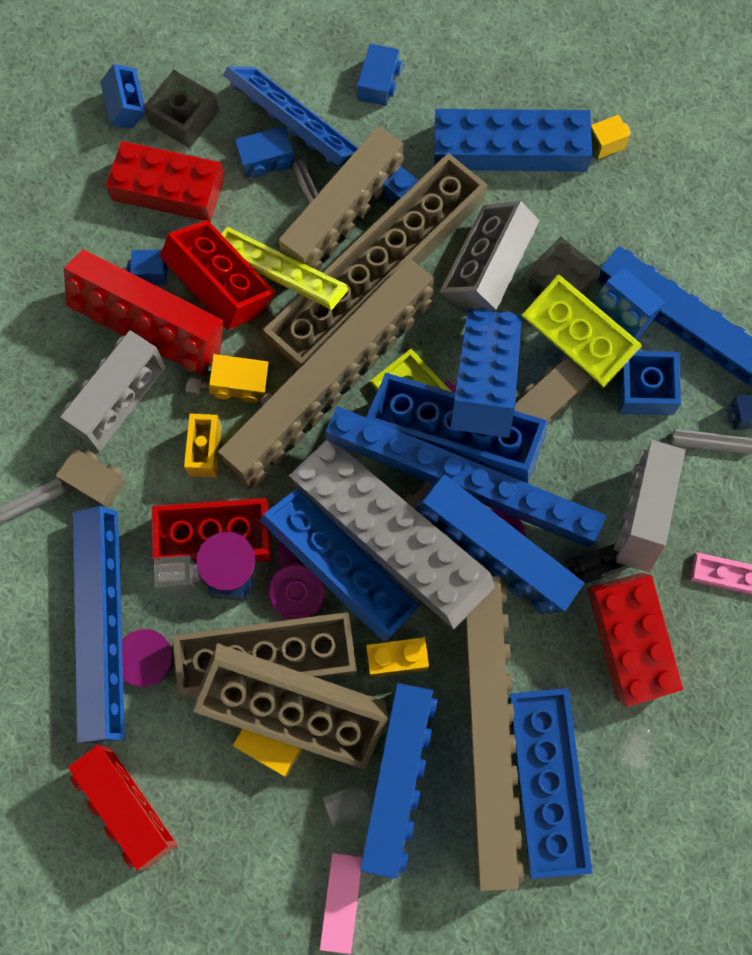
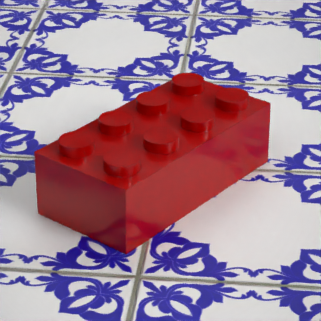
[106,141,225,222]
[159,220,276,330]
[152,498,272,569]
[586,572,684,707]
[68,744,178,871]

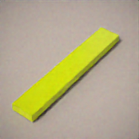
[221,227,348,310]

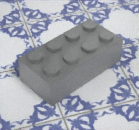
[439,201,539,311]
[60,330,166,452]
[614,440,685,573]

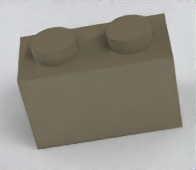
[56,448,126,508]

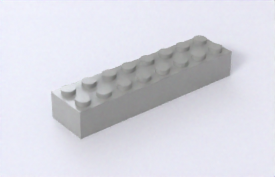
[289,441,495,629]

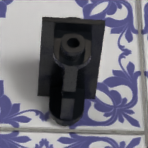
[566,543,630,584]

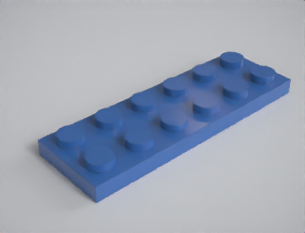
[223,66,359,166]
[259,488,419,643]
[509,688,593,879]

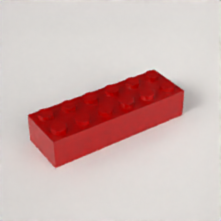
[64,249,223,376]

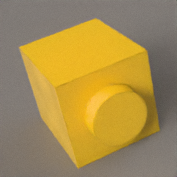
[591,114,630,159]

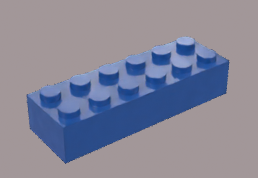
[434,109,592,172]
[450,308,522,438]
[366,373,547,483]
[414,474,584,615]
[360,683,438,879]

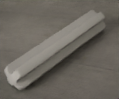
[292,159,320,203]
[671,429,752,454]
[0,479,66,524]

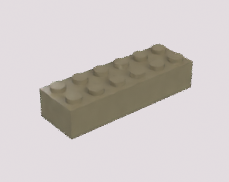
[279,126,404,271]
[173,612,357,698]
[193,643,388,770]

